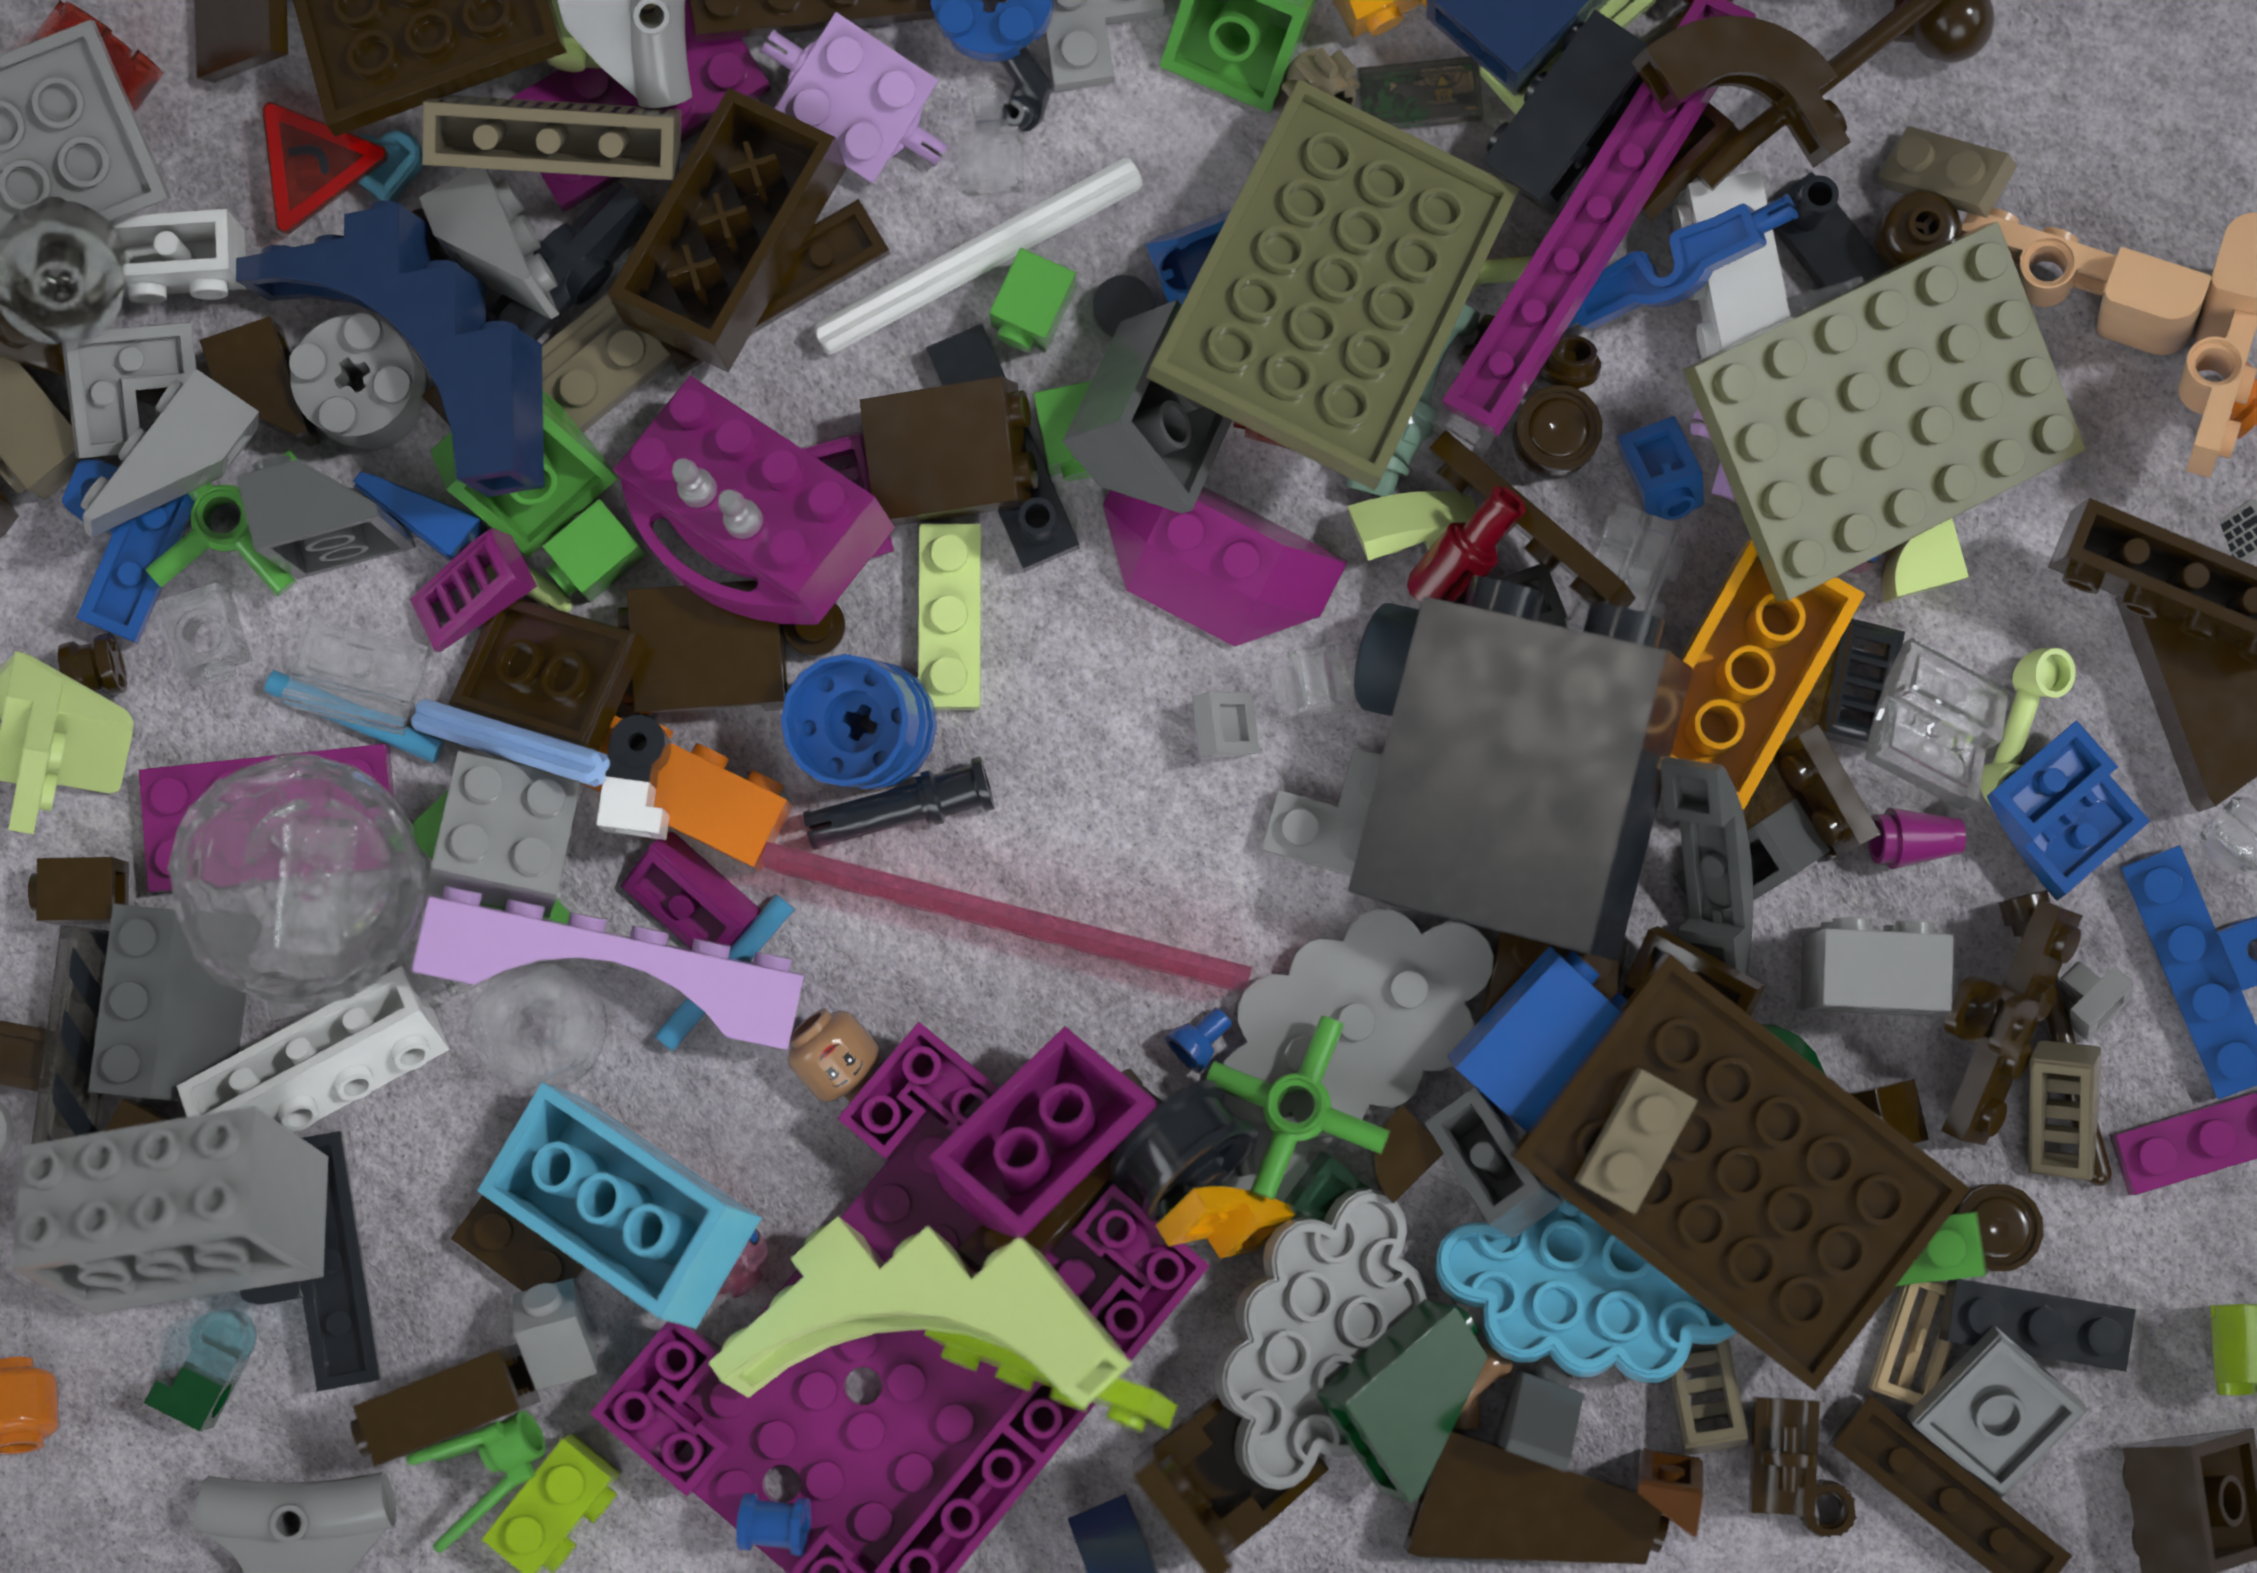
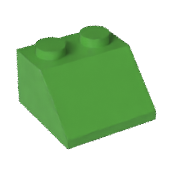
[1159,0,1318,113]
[430,390,618,558]

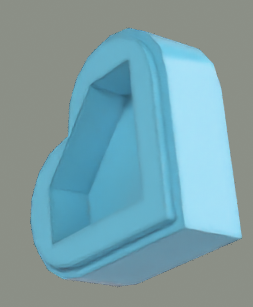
[341,130,423,201]

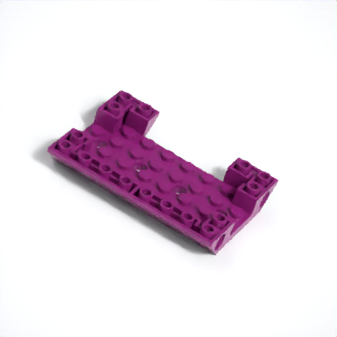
[590,1021,1210,1573]

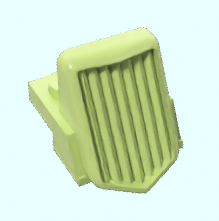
[0,651,134,834]

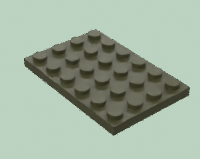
[1146,79,1519,491]
[1683,221,2086,601]

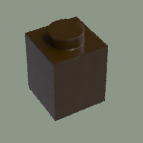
[28,857,129,925]

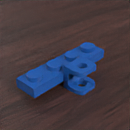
[62,459,195,644]
[2121,845,2257,1100]

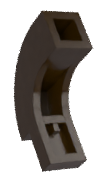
[1632,16,1851,168]

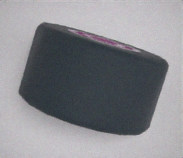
[1354,603,1420,717]

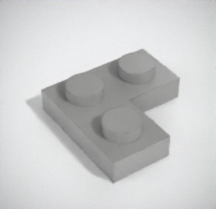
[1046,0,1165,92]
[61,322,196,458]
[1261,747,1382,877]

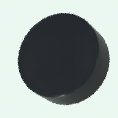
[1093,275,1154,337]

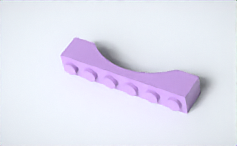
[411,886,804,1050]

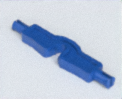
[1566,194,1798,330]

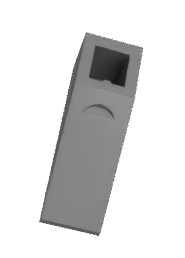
[419,168,559,319]
[80,369,259,537]

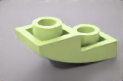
[1347,491,1478,561]

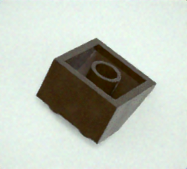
[2122,1428,2257,1573]

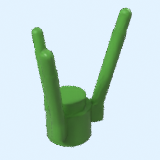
[406,1410,546,1553]

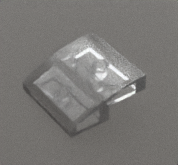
[1865,638,2009,811]

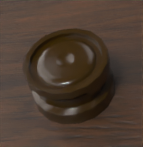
[1512,385,1603,478]
[1951,1184,2044,1272]

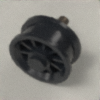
[1109,1068,1258,1222]

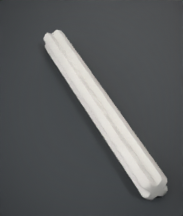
[813,158,1142,354]

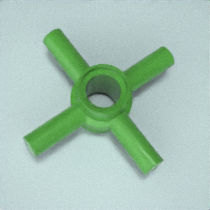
[145,450,297,597]
[1206,1015,1390,1200]

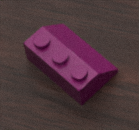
[929,1026,1157,1240]

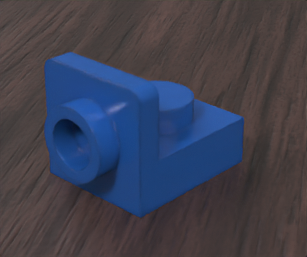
[1617,416,1704,525]

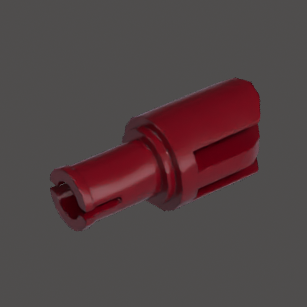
[1407,485,1526,605]

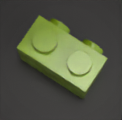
[481,1433,622,1573]

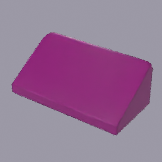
[620,832,761,950]

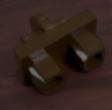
[1748,1396,1820,1517]

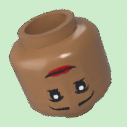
[788,1008,880,1102]

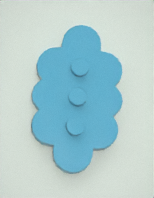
[1435,1192,1737,1383]

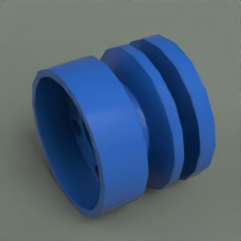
[781,654,937,790]

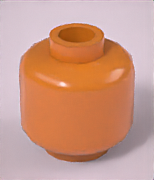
[0,1356,59,1454]

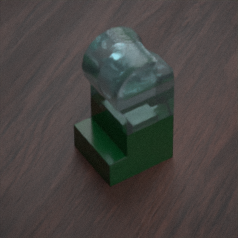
[144,1309,257,1432]

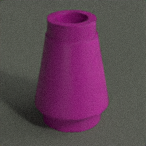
[1868,808,1966,869]

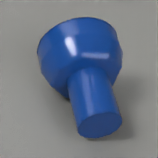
[1165,1007,1232,1073]

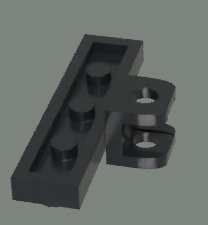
[240,1131,382,1392]

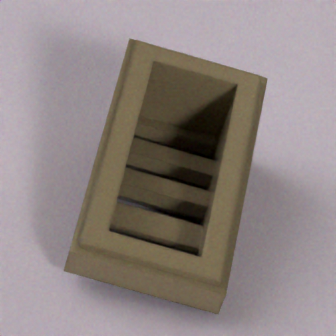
[2028,1041,2102,1180]
[1670,1339,1749,1456]

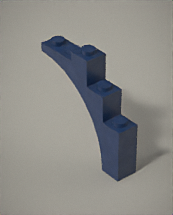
[236,201,544,497]

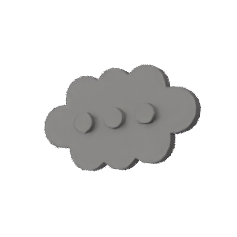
[1223,909,1493,1137]
[1214,1188,1427,1490]

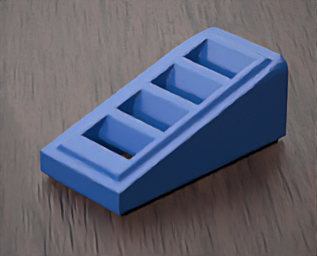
[353,471,488,561]

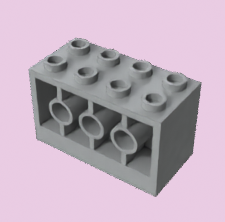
[12,1106,328,1314]

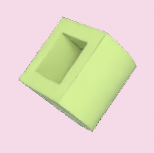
[1882,518,1969,603]

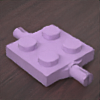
[760,12,949,184]

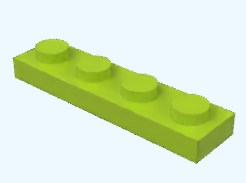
[924,1330,1177,1432]

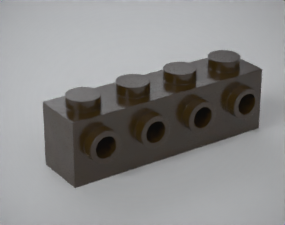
[2048,497,2257,664]

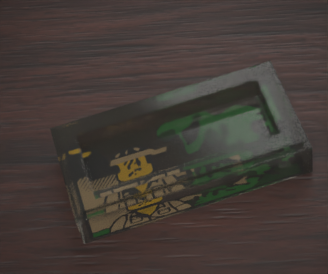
[1356,56,1484,129]

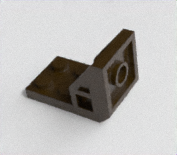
[1132,1393,1329,1573]

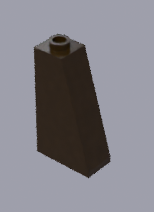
[2115,596,2257,812]
[1403,1429,1670,1565]

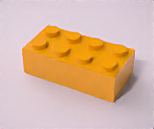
[1671,537,1865,811]

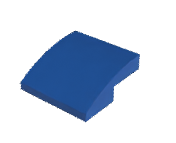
[1987,720,2150,901]

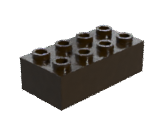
[607,88,847,373]

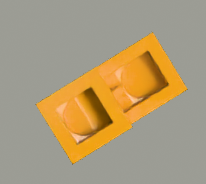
[1155,1187,1295,1259]

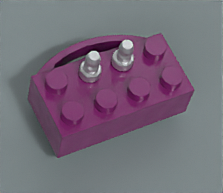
[613,375,895,625]

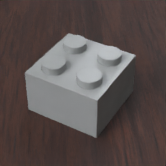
[426,751,581,918]
[1801,918,1954,1016]

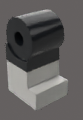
[596,715,671,840]

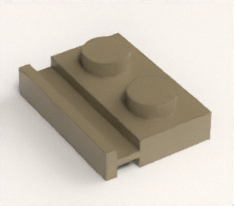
[542,294,671,433]

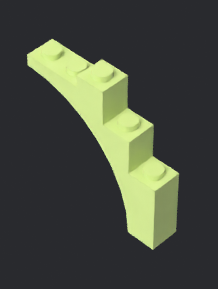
[708,1216,1132,1408]

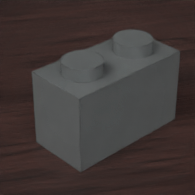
[1424,1086,1564,1239]

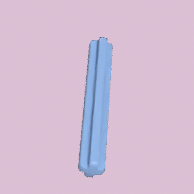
[411,699,610,787]

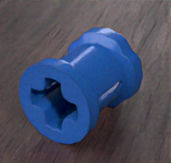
[736,1493,812,1556]

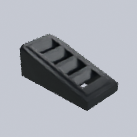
[1818,618,1905,751]

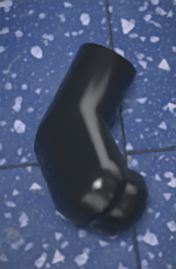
[1000,46,1052,132]

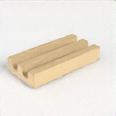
[1867,1281,1954,1405]

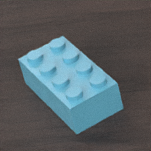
[477,1082,762,1329]

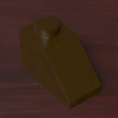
[197,316,321,447]

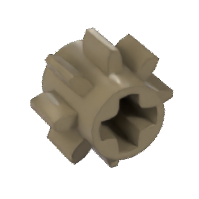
[1281,48,1361,106]

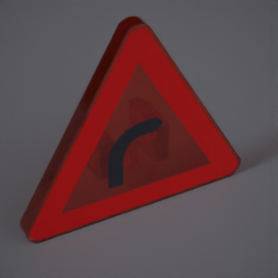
[262,102,389,235]

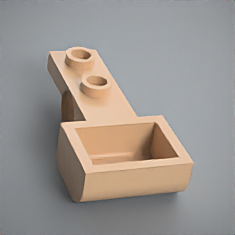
[1961,208,2212,355]
[2178,212,2257,478]

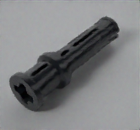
[803,756,995,850]

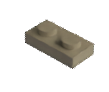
[1878,126,2017,218]
[1575,1067,1697,1214]

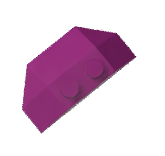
[1102,486,1348,647]

